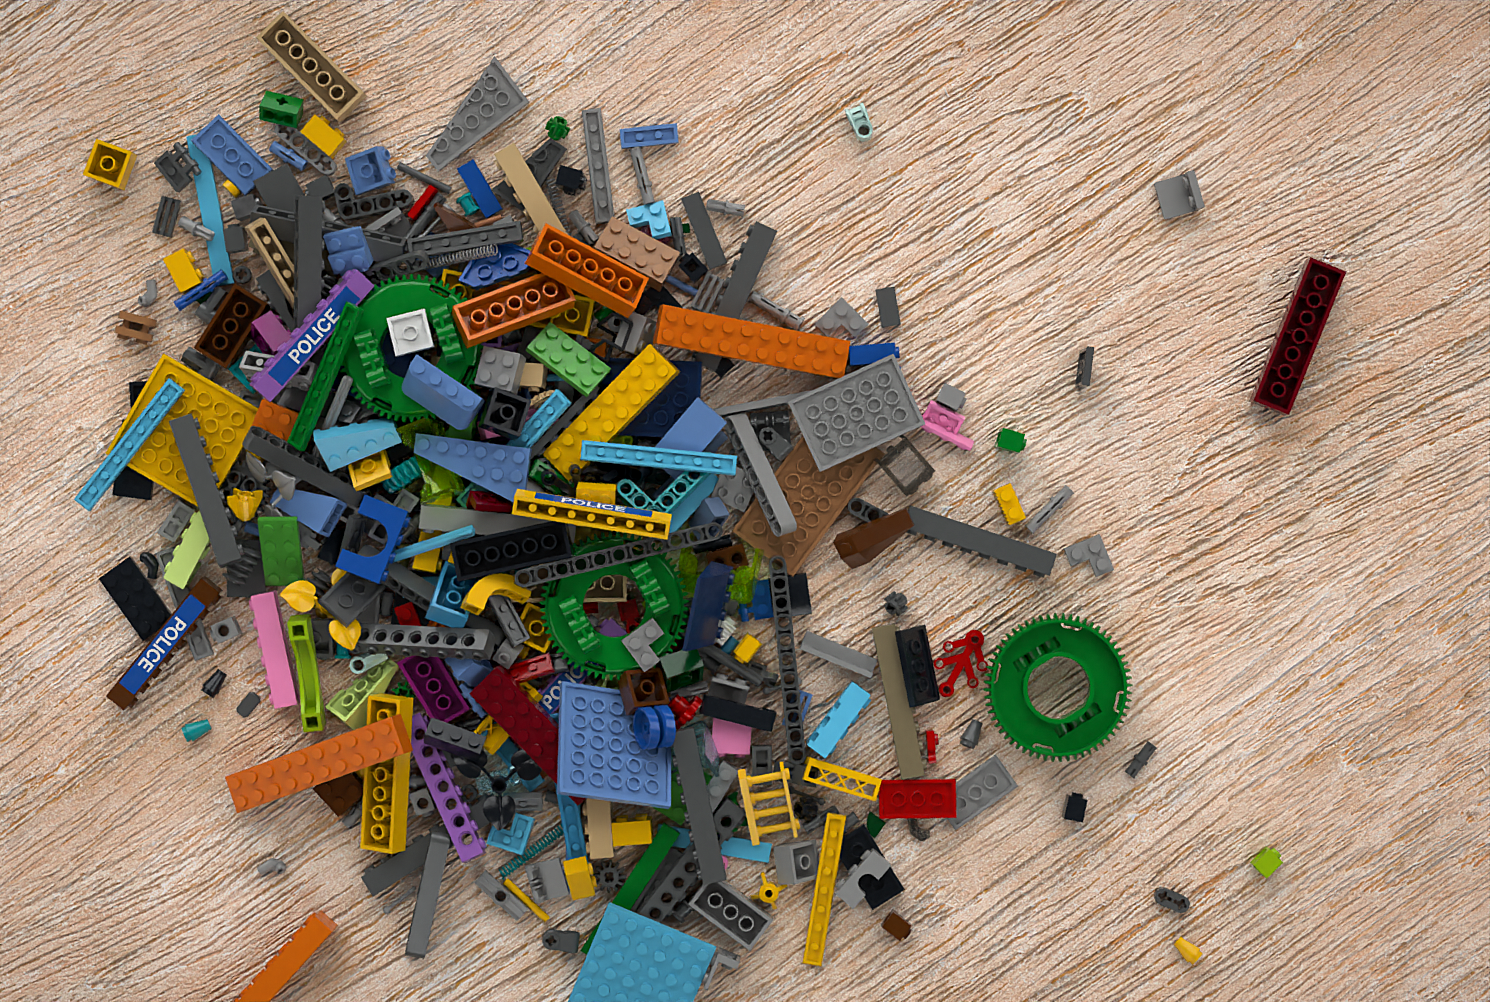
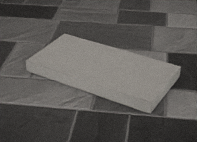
[947,754,1018,831]

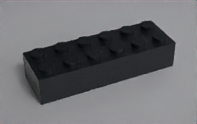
[450,521,575,581]

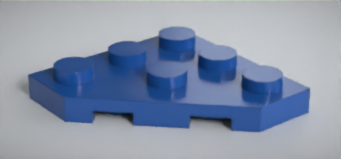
[458,243,531,290]

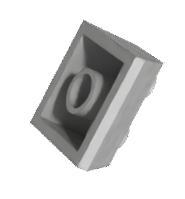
[773,839,819,885]

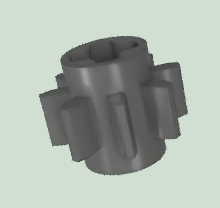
[884,591,908,616]

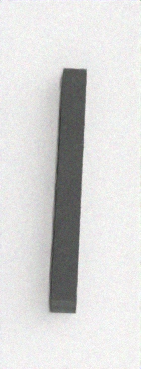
[515,523,723,587]
[769,555,806,765]

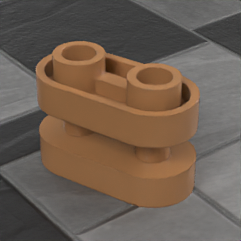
[114,311,157,345]

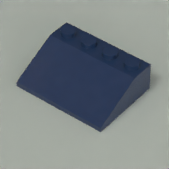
[682,561,735,651]

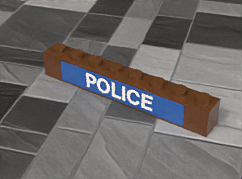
[106,576,223,711]

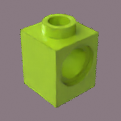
[1250,847,1283,879]

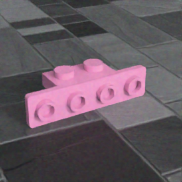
[920,400,974,451]

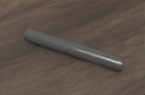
[397,162,452,194]

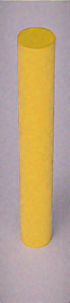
[503,878,550,922]

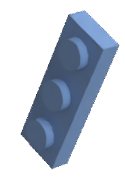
[620,123,679,149]

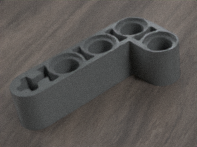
[334,183,414,221]

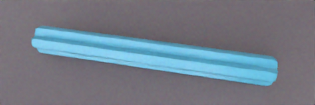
[394,525,476,562]

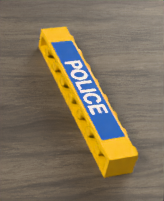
[512,489,672,540]

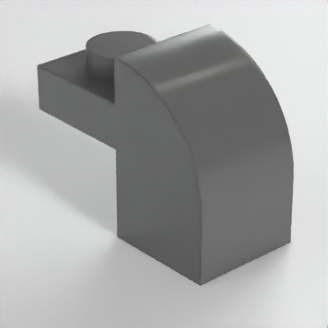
[773,761,819,787]

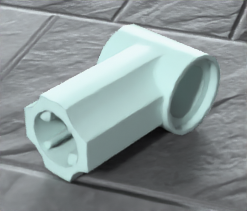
[349,653,389,674]

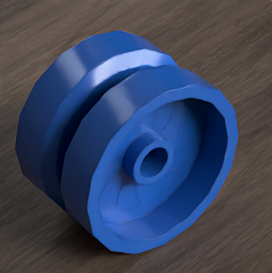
[633,705,676,750]

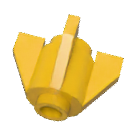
[227,488,263,521]
[750,872,787,910]

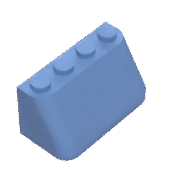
[402,354,485,430]

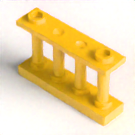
[738,761,800,846]

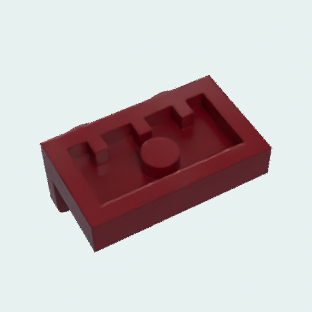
[466,491,513,513]

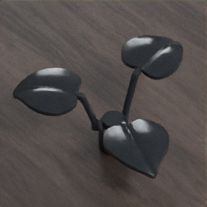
[454,749,542,831]

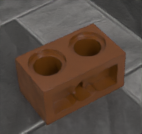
[706,543,749,573]

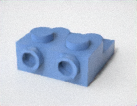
[345,146,396,195]
[323,226,374,276]

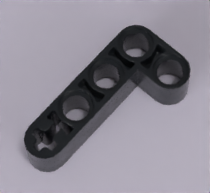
[699,694,777,732]

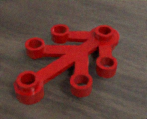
[933,630,988,697]

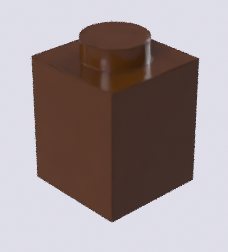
[881,909,912,941]

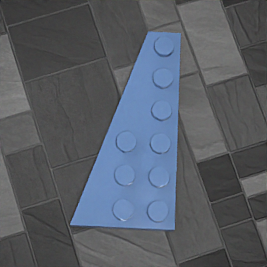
[414,433,532,502]

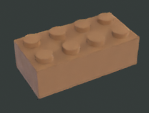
[594,216,680,292]

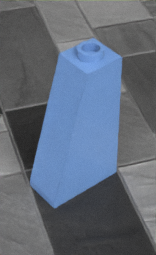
[270,488,347,537]

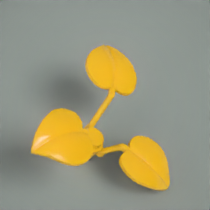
[280,568,361,650]

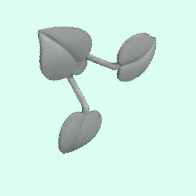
[246,451,303,517]

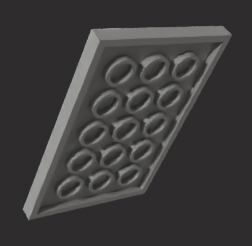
[788,354,925,472]

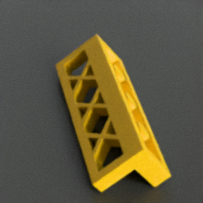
[474,682,543,755]
[802,756,882,801]

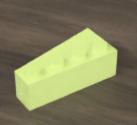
[163,511,211,589]

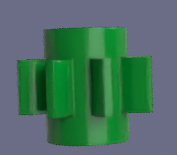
[545,116,570,140]
[392,681,416,698]

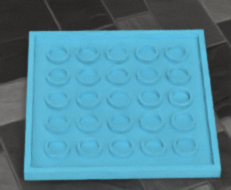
[568,902,716,1002]

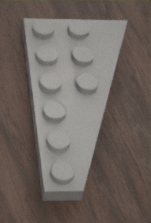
[426,56,530,172]

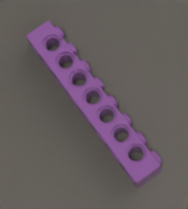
[411,713,487,863]

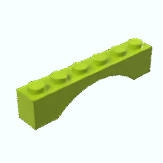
[287,614,326,732]

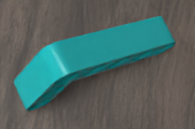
[617,452,711,514]

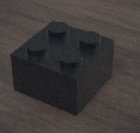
[478,387,531,440]

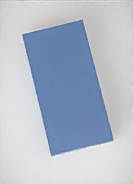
[191,114,273,196]
[655,397,727,480]

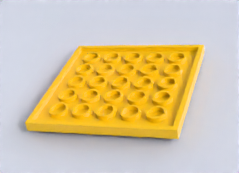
[106,353,258,507]

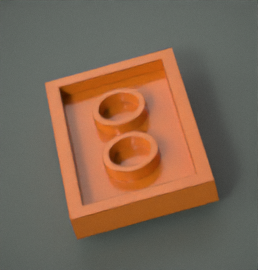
[252,398,311,451]

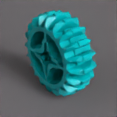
[381,455,431,494]

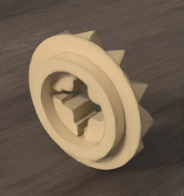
[530,390,555,410]

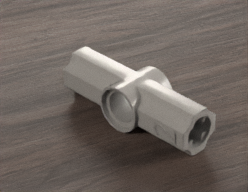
[474,870,528,921]

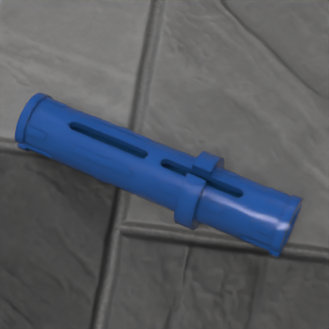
[174,269,228,311]

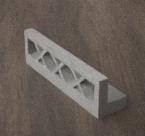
[800,631,878,678]

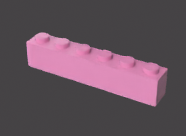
[249,590,300,709]

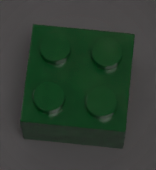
[659,648,704,693]

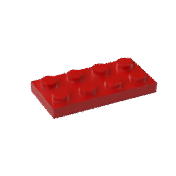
[879,779,957,819]

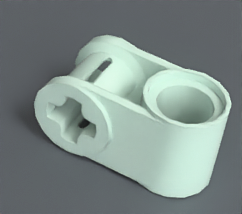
[845,102,873,142]

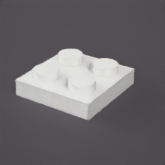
[386,309,434,357]

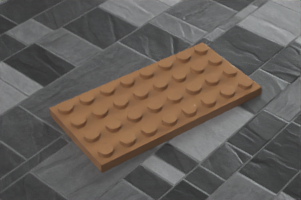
[732,436,885,576]

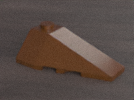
[833,508,914,569]

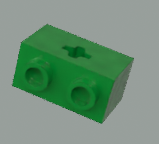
[259,91,304,128]
[994,428,1027,454]

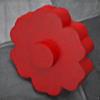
[667,694,702,730]

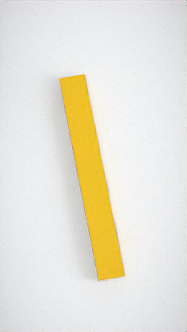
[803,812,846,967]

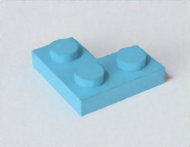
[626,200,672,240]
[486,813,535,855]

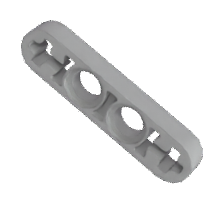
[275,124,337,176]

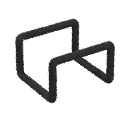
[588,312,633,363]

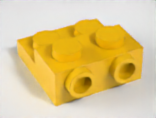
[348,449,392,492]

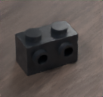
[555,165,587,196]

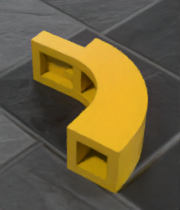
[460,574,531,615]

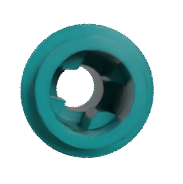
[181,719,212,742]

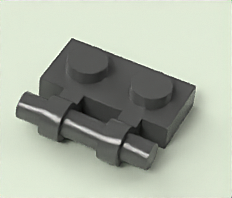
[154,142,202,193]

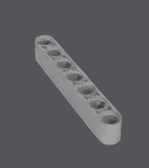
[724,412,797,537]

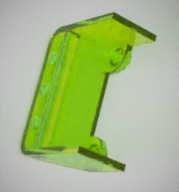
[396,418,465,503]
[678,534,764,604]

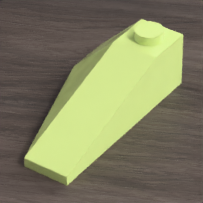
[325,659,398,730]

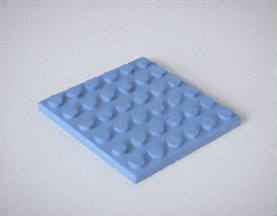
[557,681,671,809]

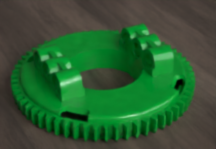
[340,274,486,423]
[540,531,689,680]
[983,613,1133,762]

